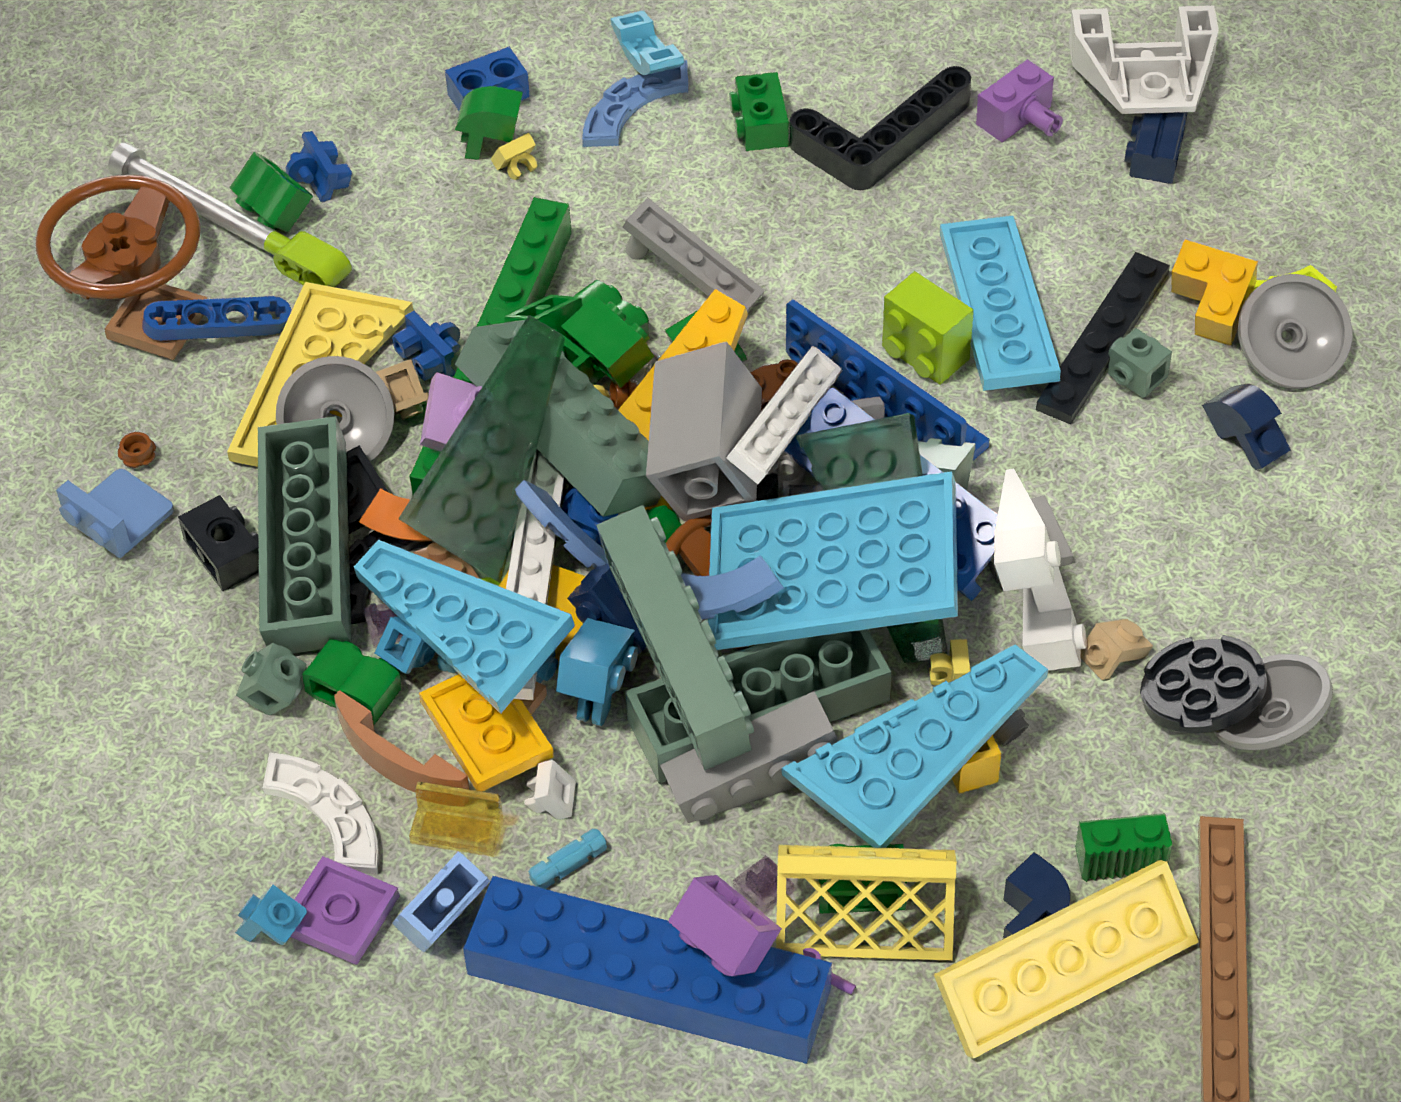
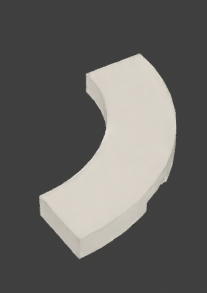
[263,753,379,874]

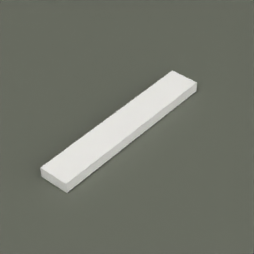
[726,346,843,484]

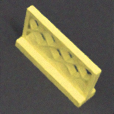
[776,845,957,961]

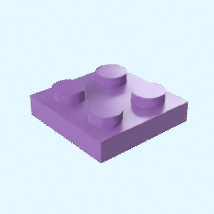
[291,856,400,965]

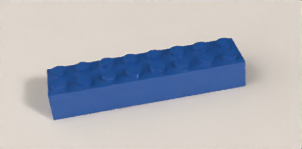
[463,876,832,1064]

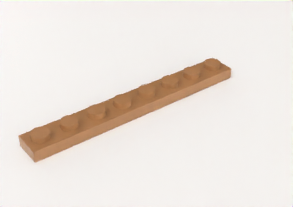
[1198,816,1250,1102]

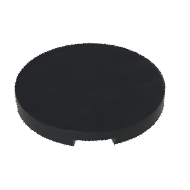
[1140,635,1267,733]

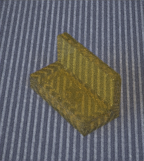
[409,782,504,857]

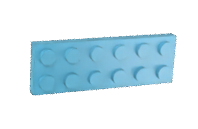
[940,215,1061,391]

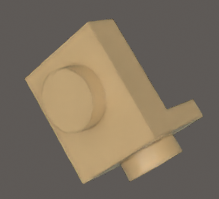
[376,359,429,420]
[1080,619,1153,680]

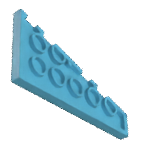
[354,540,575,713]
[782,645,1048,848]

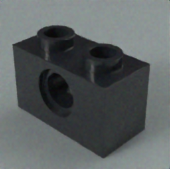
[178,495,259,591]

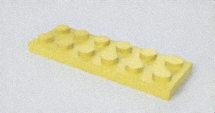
[933,860,1199,1059]

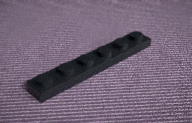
[1036,252,1170,425]

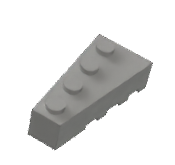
[660,691,838,823]

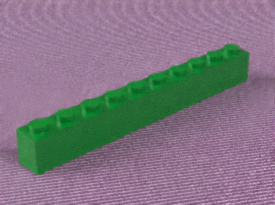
[409,197,572,500]

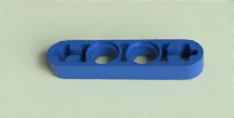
[142,296,292,341]

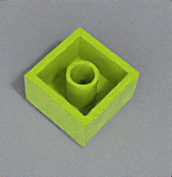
[882,271,974,385]

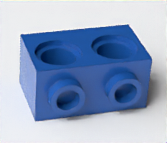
[445,46,530,111]

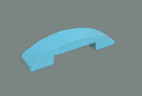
[610,10,685,75]

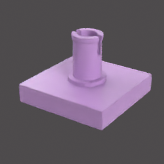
[420,372,507,467]

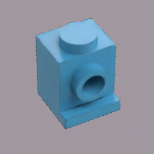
[374,617,436,674]

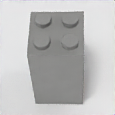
[646,341,762,522]

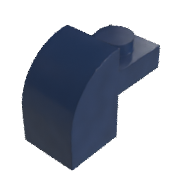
[1202,384,1291,470]
[1003,852,1070,939]

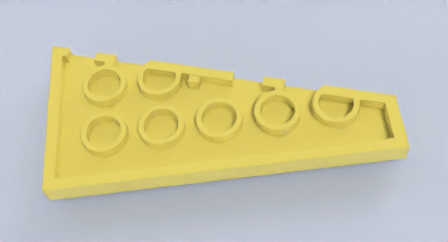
[227,282,413,467]

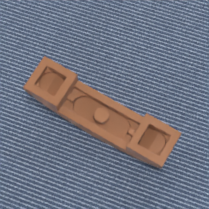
[334,690,470,803]

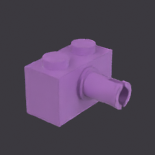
[976,59,1063,142]
[668,875,781,976]

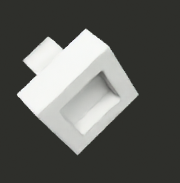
[524,760,576,819]

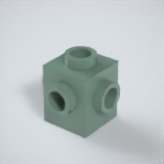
[1108,328,1172,398]
[236,643,307,715]

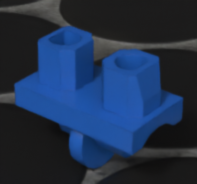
[286,131,352,202]
[392,311,461,381]

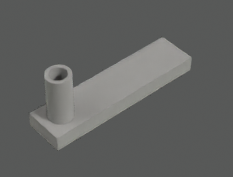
[622,197,765,312]

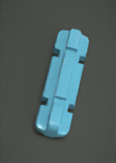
[529,828,607,889]

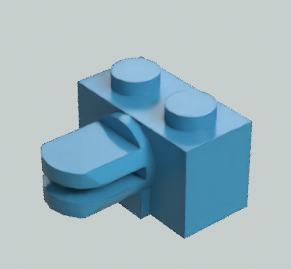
[556,618,638,726]

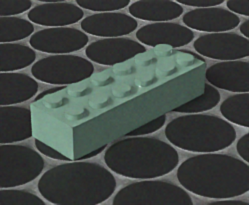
[455,319,662,517]
[258,416,352,653]
[596,505,754,771]
[625,629,892,784]

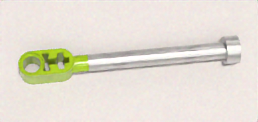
[108,142,352,287]

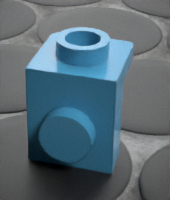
[235,885,307,945]

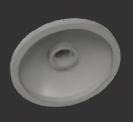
[1238,274,1352,389]
[276,356,394,462]
[1214,654,1333,750]

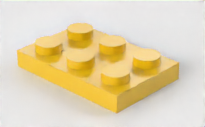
[419,674,554,794]

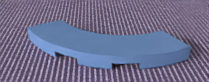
[582,60,688,147]
[515,480,607,568]
[681,555,784,619]

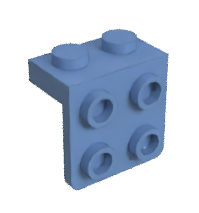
[56,469,174,558]

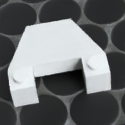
[1069,6,1219,114]
[994,469,1087,671]

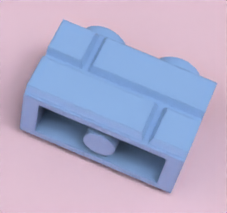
[392,851,490,952]

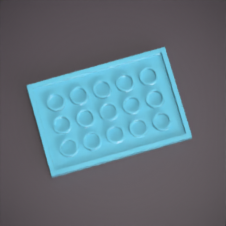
[708,471,958,650]

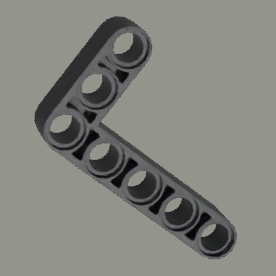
[790,66,972,191]

